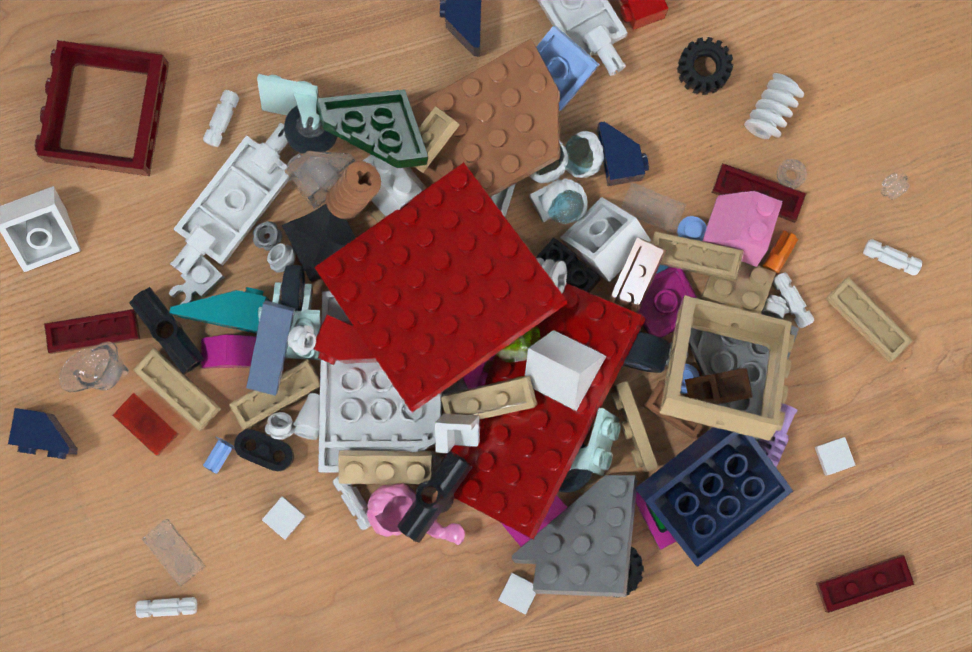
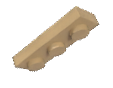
[441,375,537,420]
[611,381,659,472]
[338,450,432,484]

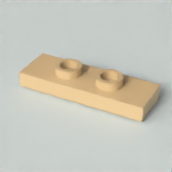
[652,231,744,281]
[825,277,913,362]
[133,348,221,431]
[229,359,320,431]

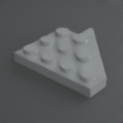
[688,314,799,441]
[512,475,638,597]

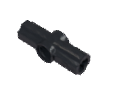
[129,287,205,375]
[397,451,472,543]

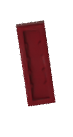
[44,309,140,354]

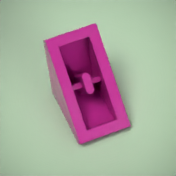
[201,334,256,369]

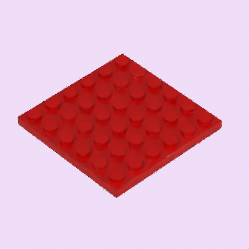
[314,162,568,413]

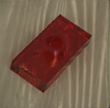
[113,393,179,456]

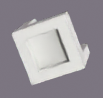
[435,413,480,453]

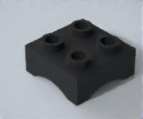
[282,204,356,282]

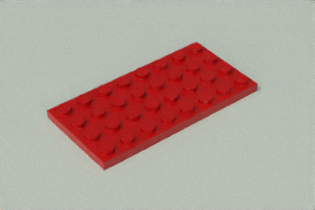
[442,283,646,540]

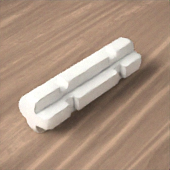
[203,90,239,147]
[863,239,923,275]
[773,272,814,328]
[333,476,371,530]
[135,597,197,618]

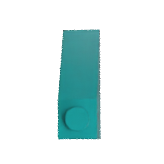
[169,287,270,334]

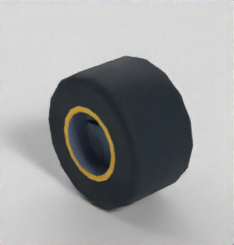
[623,332,670,373]

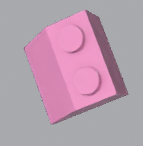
[702,191,783,267]

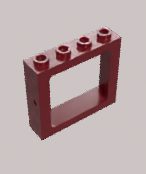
[35,40,169,176]

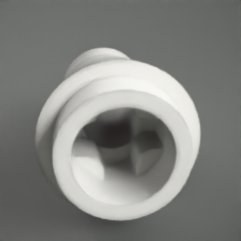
[293,393,320,440]

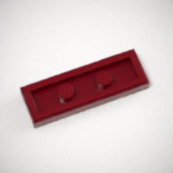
[711,163,806,223]
[816,555,914,613]

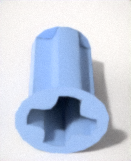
[202,437,235,474]

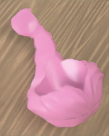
[367,483,465,545]

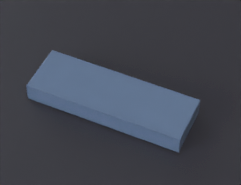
[246,300,295,396]

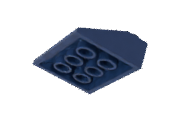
[635,427,793,567]

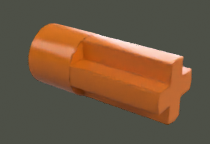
[763,230,799,275]

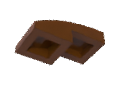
[685,368,753,405]

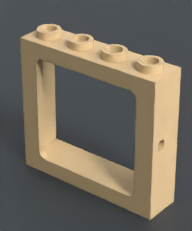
[660,295,795,441]

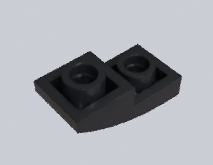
[536,237,601,293]

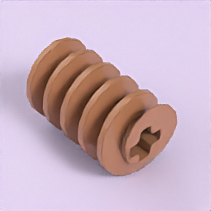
[326,161,381,220]

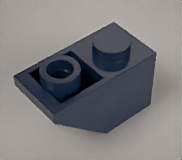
[8,408,78,459]

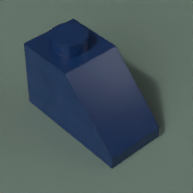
[440,0,481,57]
[597,122,649,186]

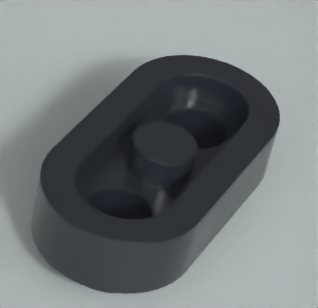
[234,429,294,472]

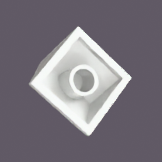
[525,330,606,411]

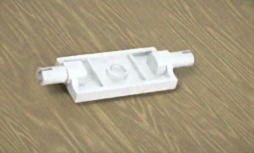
[537,0,628,76]
[170,123,295,276]

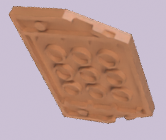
[410,38,560,197]

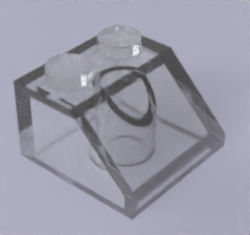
[284,151,355,210]

